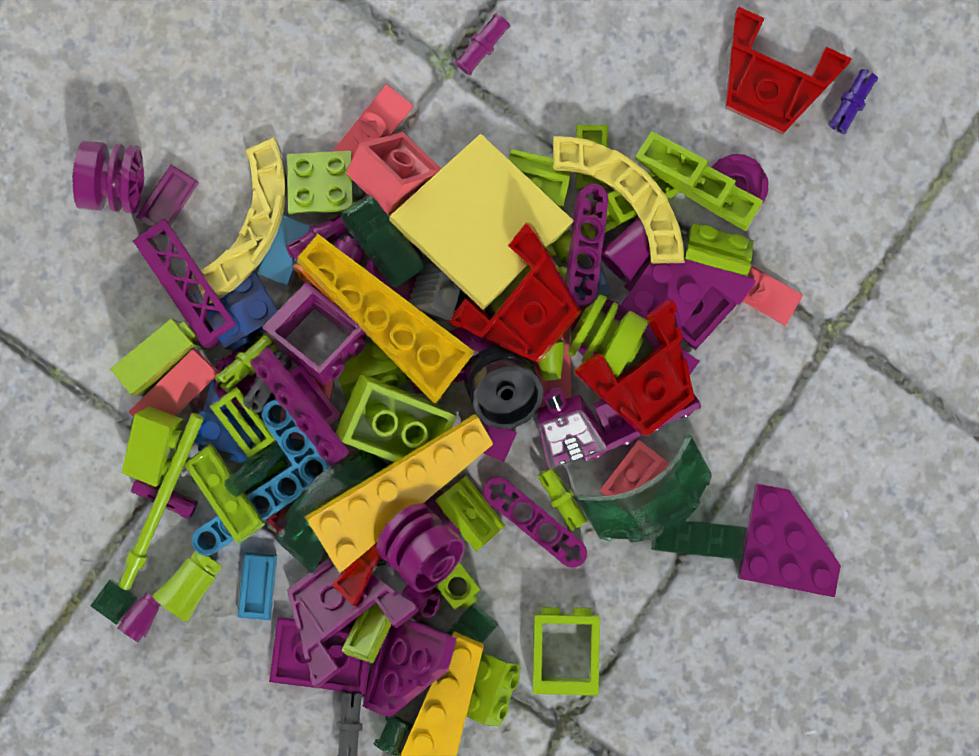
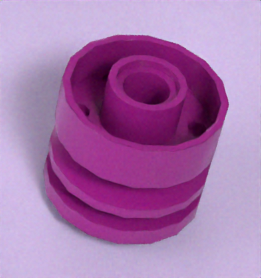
[72,141,144,214]
[376,503,465,592]

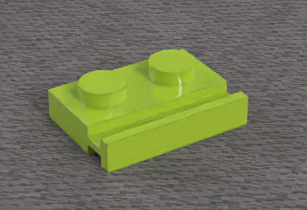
[508,149,571,210]
[684,223,754,276]
[435,476,506,551]

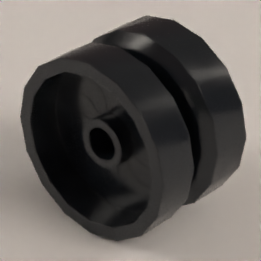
[464,345,543,429]

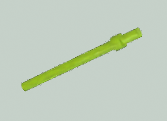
[118,413,204,590]

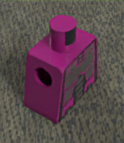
[537,387,607,469]

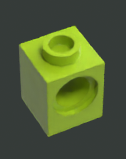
[437,561,481,610]

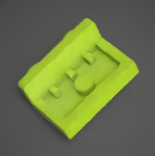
[338,342,408,402]
[466,651,521,726]

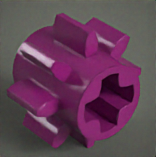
[401,584,441,621]

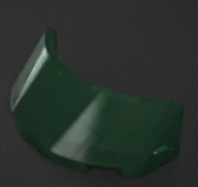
[577,433,712,543]
[277,450,389,573]

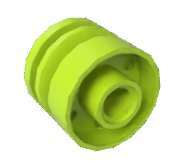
[566,294,649,379]

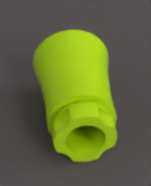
[152,551,223,623]

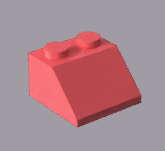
[346,132,441,214]

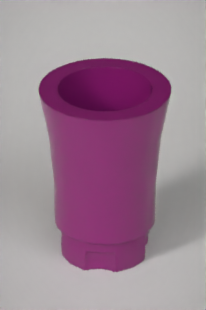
[601,218,651,283]

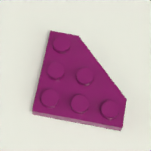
[738,483,841,597]
[362,619,457,717]

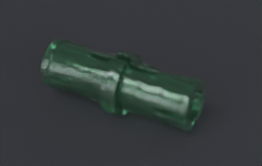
[224,442,284,497]

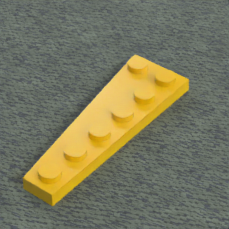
[297,234,475,404]
[305,414,493,573]
[400,632,484,756]

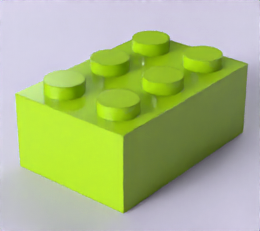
[335,373,457,462]

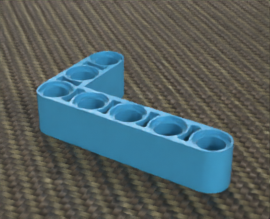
[192,399,332,556]

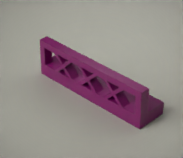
[133,219,237,350]

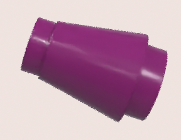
[117,592,161,643]

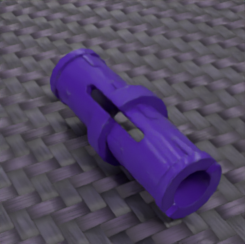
[828,69,878,134]

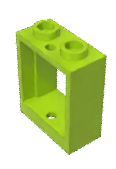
[532,607,600,696]

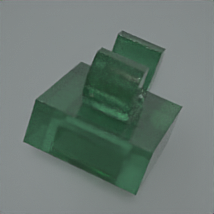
[90,579,138,625]

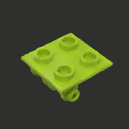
[287,151,354,214]

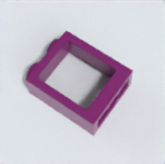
[262,282,367,386]

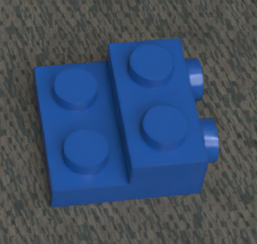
[193,270,279,351]
[194,380,275,464]

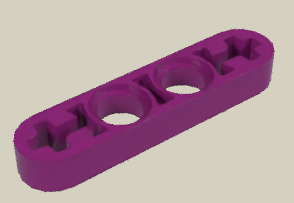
[565,184,608,309]
[483,477,587,568]

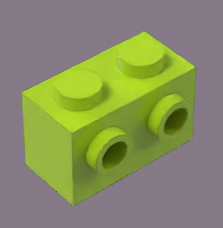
[121,406,184,487]

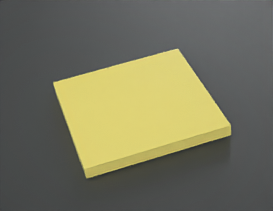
[389,133,574,310]

